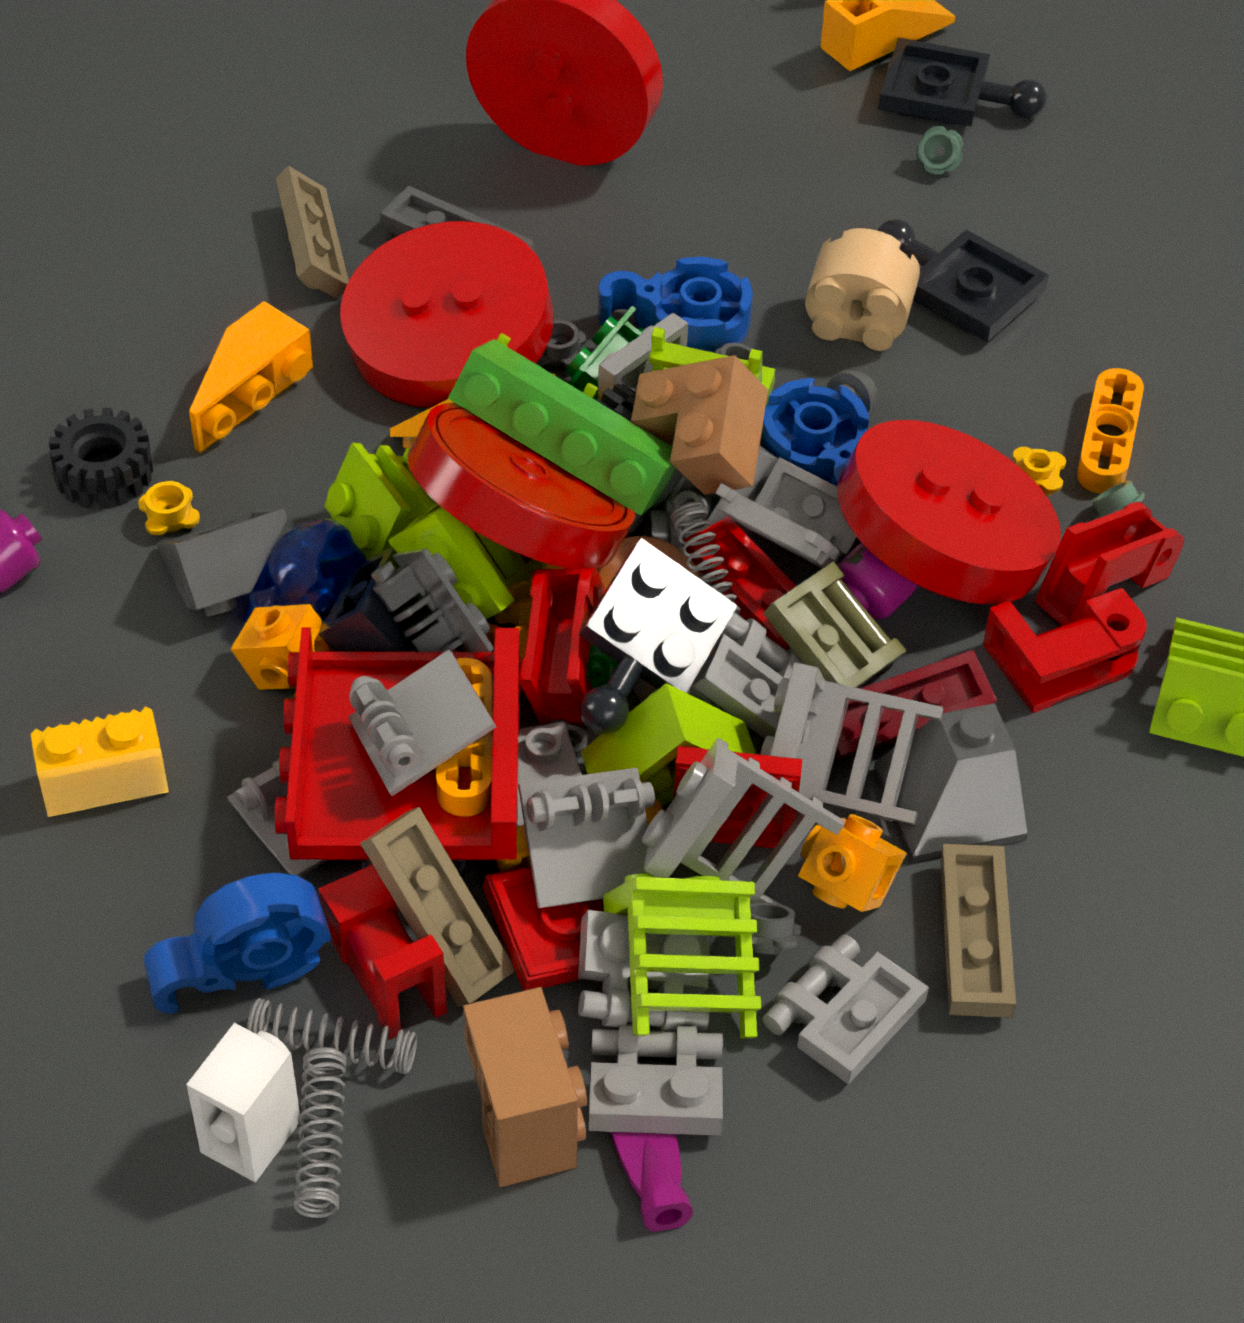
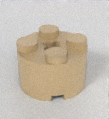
[805,228,920,351]

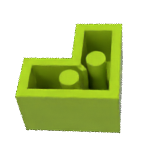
[581,683,756,806]

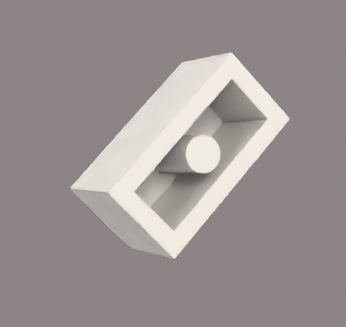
[186,1023,300,1183]

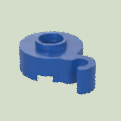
[598,256,753,353]
[760,378,869,487]
[144,872,331,1014]

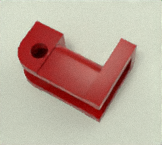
[1034,502,1184,626]
[519,568,605,727]
[982,588,1147,713]
[318,864,447,1040]

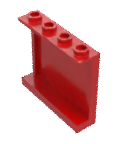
[275,627,520,860]

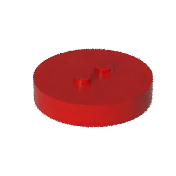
[466,0,663,165]
[340,221,554,408]
[408,403,635,569]
[837,420,1061,604]

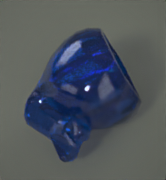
[243,518,367,623]

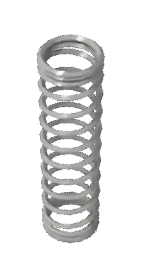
[670,502,741,636]
[247,998,417,1075]
[293,1047,347,1218]

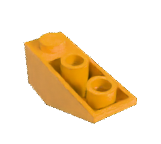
[820,0,956,71]
[189,301,313,453]

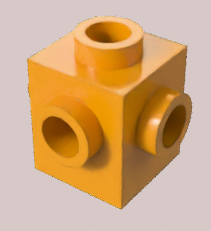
[230,604,334,690]
[798,814,907,912]

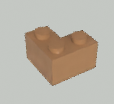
[631,355,768,495]
[463,987,587,1188]

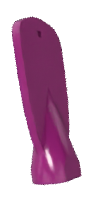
[610,1132,693,1232]

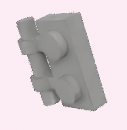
[692,612,803,739]
[578,910,710,1033]
[762,934,929,1085]
[589,1024,723,1136]

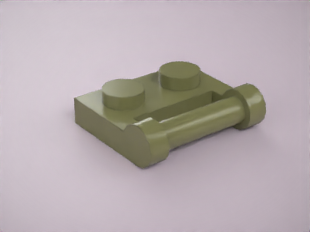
[763,562,907,688]

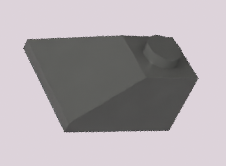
[157,508,287,617]
[874,703,1028,863]

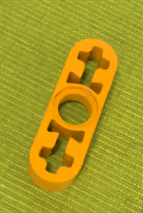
[1077,368,1144,494]
[436,658,493,817]

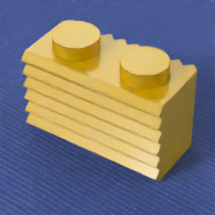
[30,707,169,817]

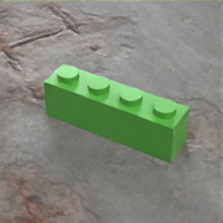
[448,339,676,516]

